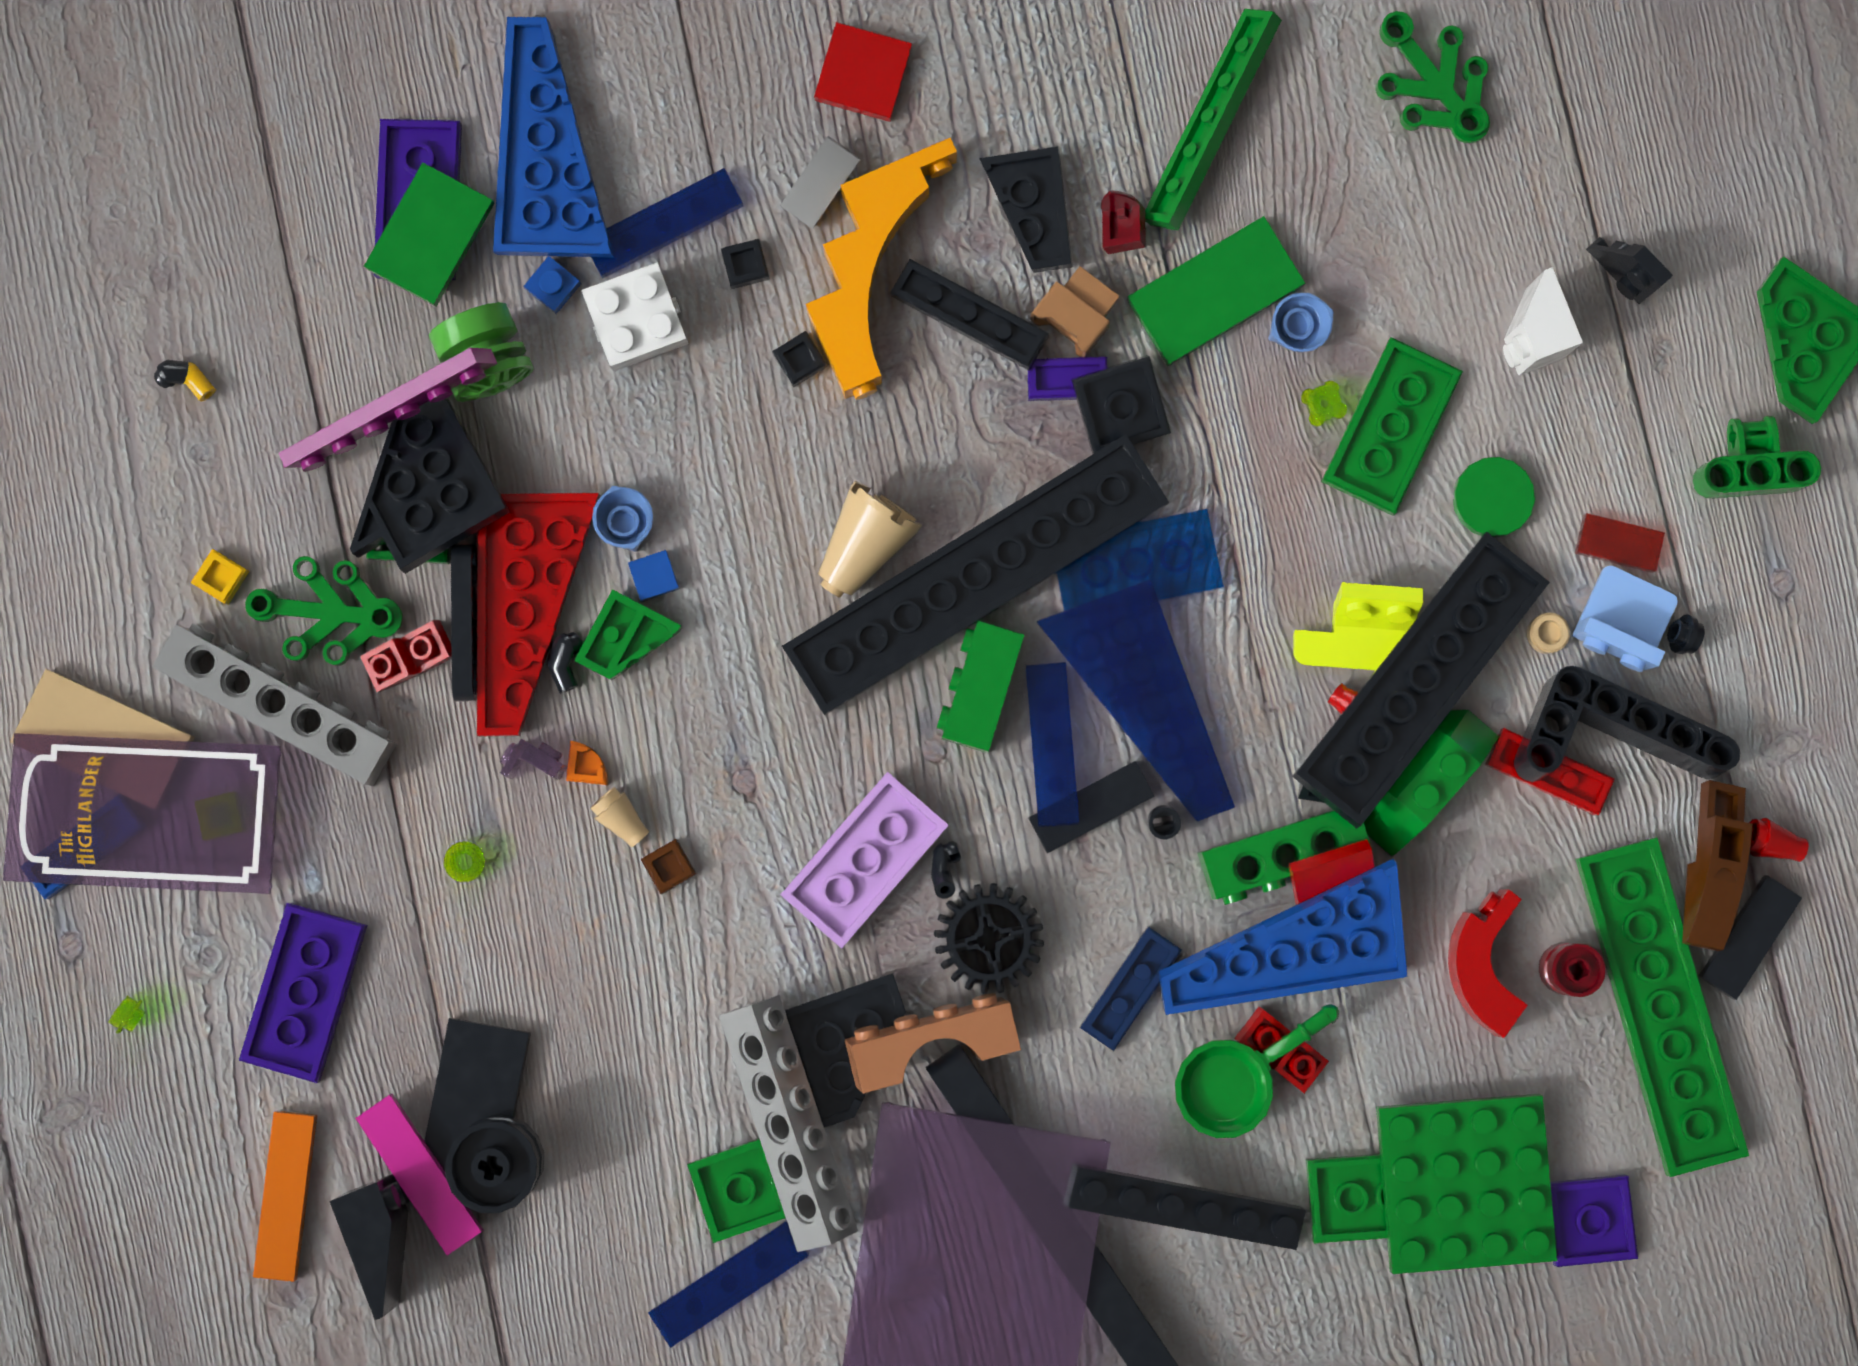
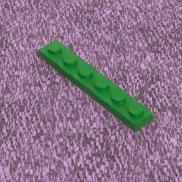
[1145,9,1282,231]

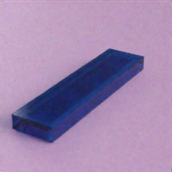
[591,168,743,279]
[1026,662,1079,827]
[648,1220,809,1348]

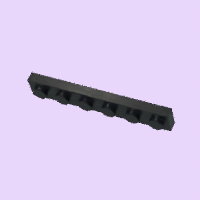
[1063,1163,1306,1250]

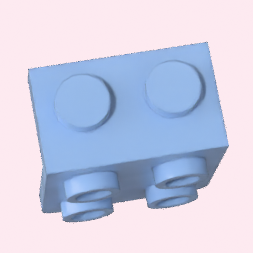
[1572,565,1678,672]

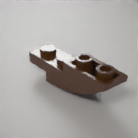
[1682,780,1753,951]

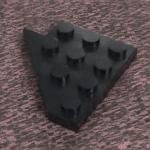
[350,398,510,574]

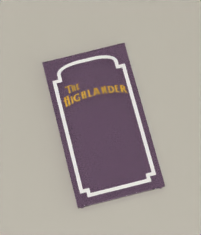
[3,733,282,894]

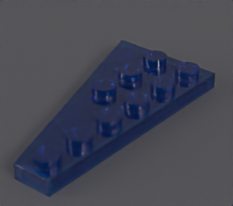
[1036,579,1235,821]

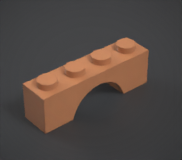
[845,993,1021,1094]

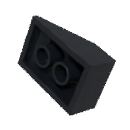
[329,1174,410,1320]

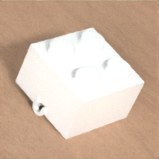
[581,262,689,371]

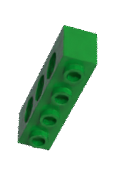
[1197,810,1373,905]

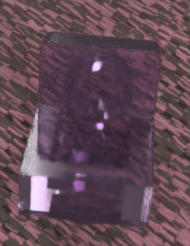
[500,739,568,780]

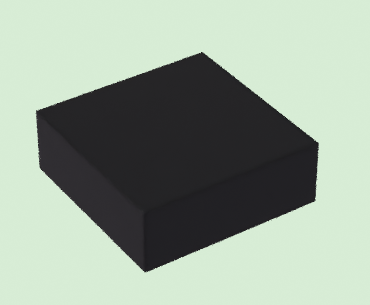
[721,239,770,290]
[772,331,827,387]

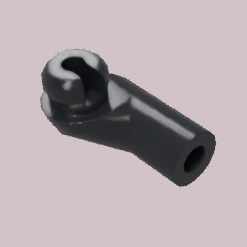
[547,632,583,694]
[931,841,961,899]

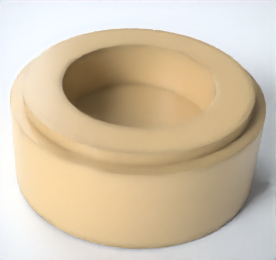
[1527,613,1570,654]

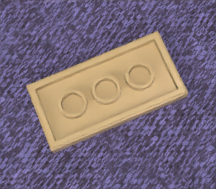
[10,669,195,810]

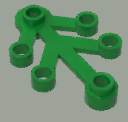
[1375,11,1490,143]
[245,556,403,666]

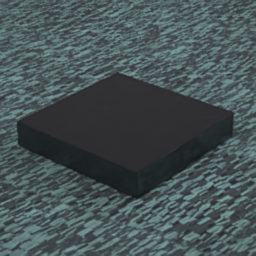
[1071,355,1171,454]

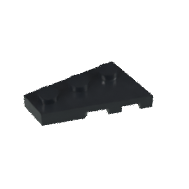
[979,146,1073,273]

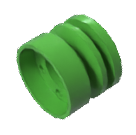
[428,302,534,402]

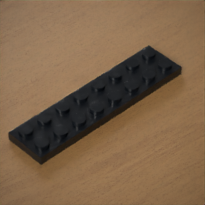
[1292,532,1550,829]

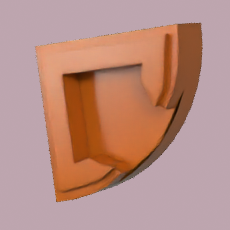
[566,741,608,785]

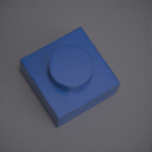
[523,256,581,314]

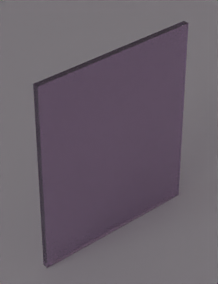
[842,1102,1111,1366]

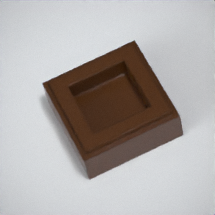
[641,839,697,894]

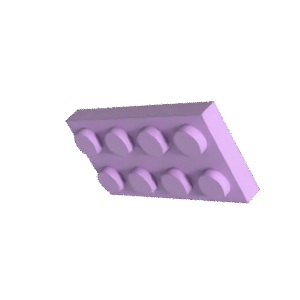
[780,772,949,949]

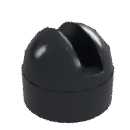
[1147,805,1181,840]

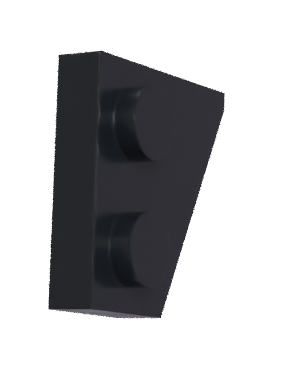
[1586,237,1673,304]

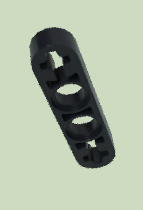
[451,544,477,702]

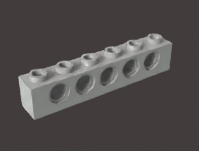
[152,623,397,786]
[719,995,858,1252]

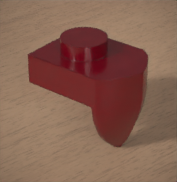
[1101,190,1146,254]

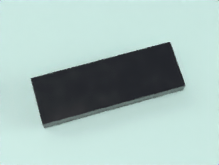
[1028,761,1155,854]
[1698,875,1802,1000]

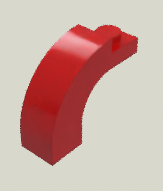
[1448,889,1528,1038]

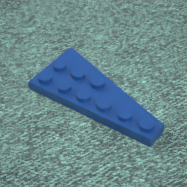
[493,17,614,258]
[1159,859,1408,1015]

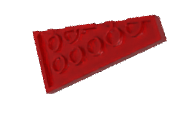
[477,493,601,737]

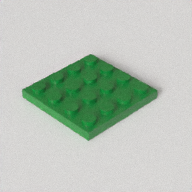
[1376,1094,1557,1274]

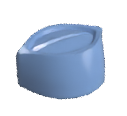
[1268,293,1334,352]
[592,486,653,552]

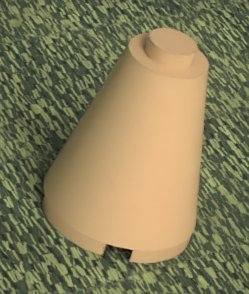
[818,481,922,598]

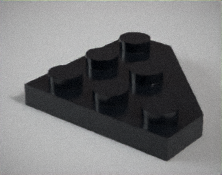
[785,973,906,1128]

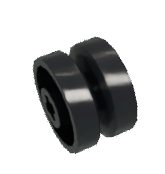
[445,1115,545,1213]

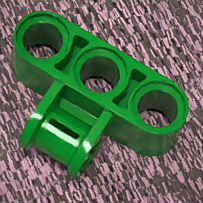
[1693,416,1821,499]

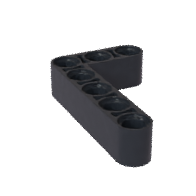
[1514,666,1741,782]

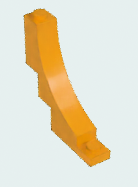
[805,137,957,400]

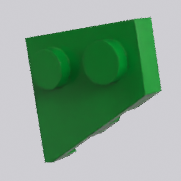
[574,589,682,681]

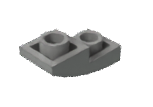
[780,136,861,229]

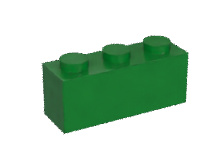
[937,621,1024,754]

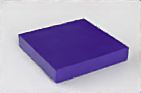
[1550,1175,1638,1267]

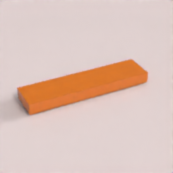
[253,1111,318,1282]

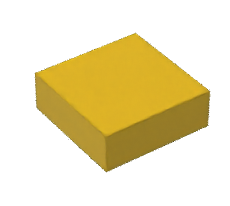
[191,549,250,605]

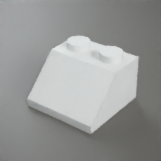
[1503,267,1583,376]

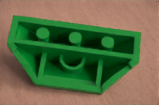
[1364,710,1499,857]

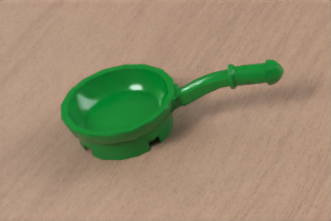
[1175,1004,1339,1138]

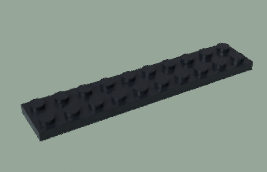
[782,434,1169,715]

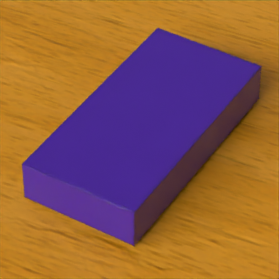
[1027,357,1108,401]

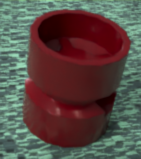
[1539,942,1606,997]

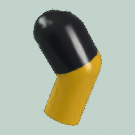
[154,359,216,402]

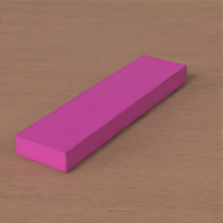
[355,1093,483,1256]

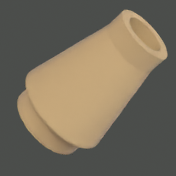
[590,787,649,848]

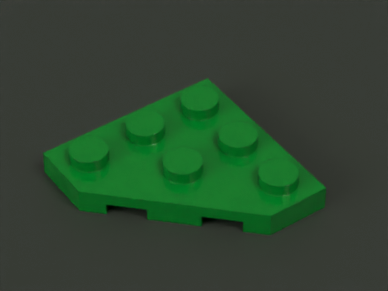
[1756,256,1858,424]

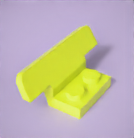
[1293,582,1423,670]

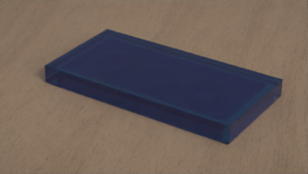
[1056,509,1224,620]

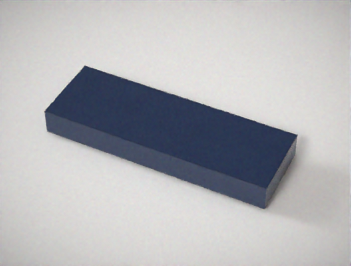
[1079,926,1182,1051]

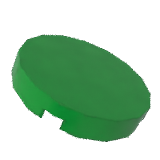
[1453,457,1535,537]

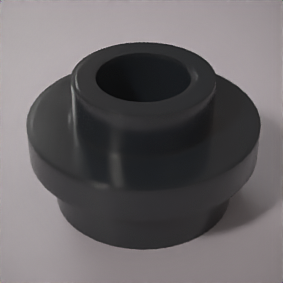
[1667,614,1705,655]

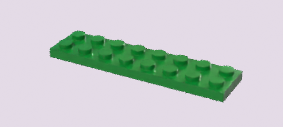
[1575,838,1749,1177]

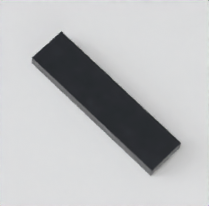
[890,259,1049,371]

